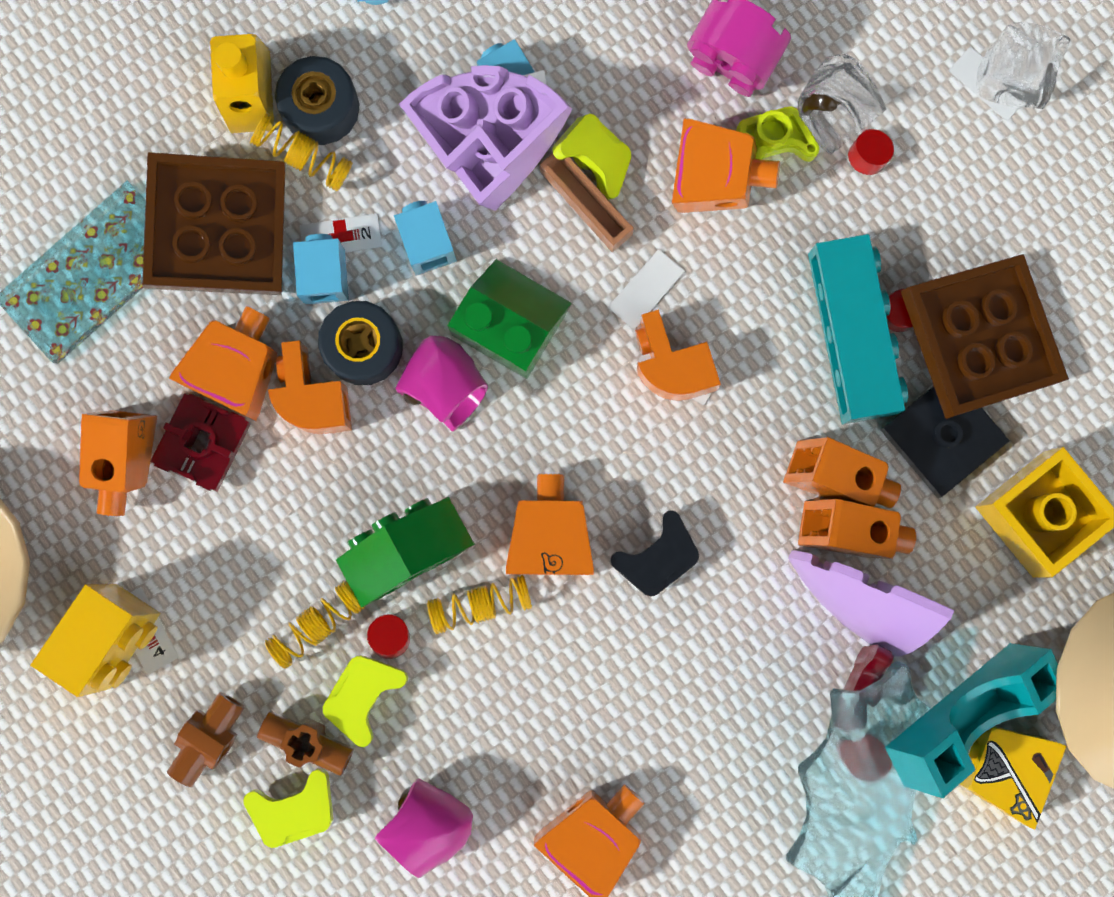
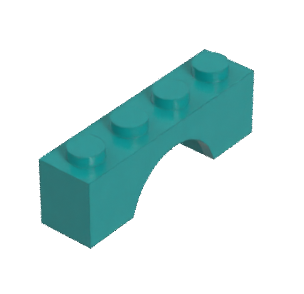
[885,643,1058,798]

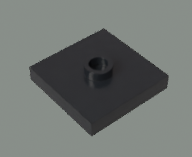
[880,385,1010,498]

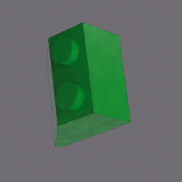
[447,259,572,379]

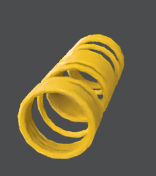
[250,112,353,192]
[427,575,532,634]
[265,580,365,669]

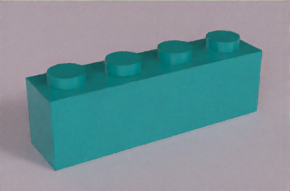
[808,234,908,425]

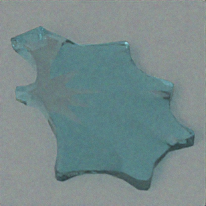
[786,661,931,897]

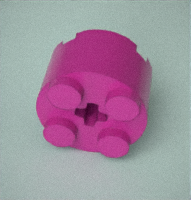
[687,0,791,97]

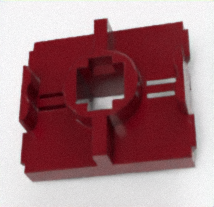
[150,393,251,492]

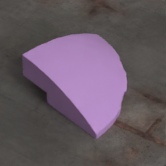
[399,65,572,211]
[788,550,955,656]

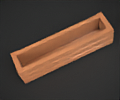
[540,153,634,252]

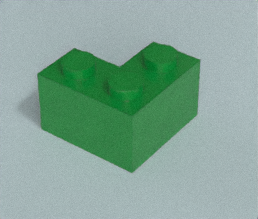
[336,497,475,608]

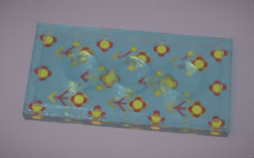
[0,180,146,364]

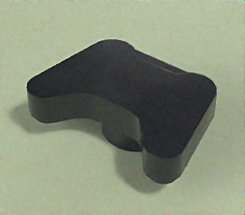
[610,510,699,596]

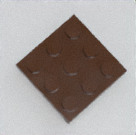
[142,152,286,296]
[901,254,1069,419]

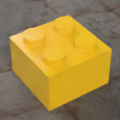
[975,447,1114,578]
[30,584,161,697]

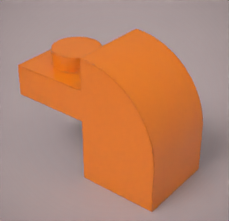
[635,309,721,401]
[268,340,352,434]

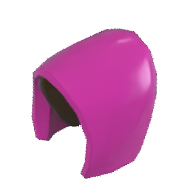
[395,336,488,432]
[375,778,473,878]

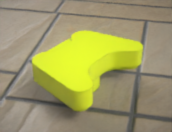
[736,106,820,162]
[552,114,631,200]
[323,655,408,747]
[243,768,334,848]

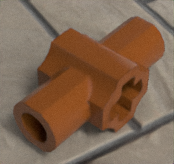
[167,692,245,787]
[257,711,354,776]

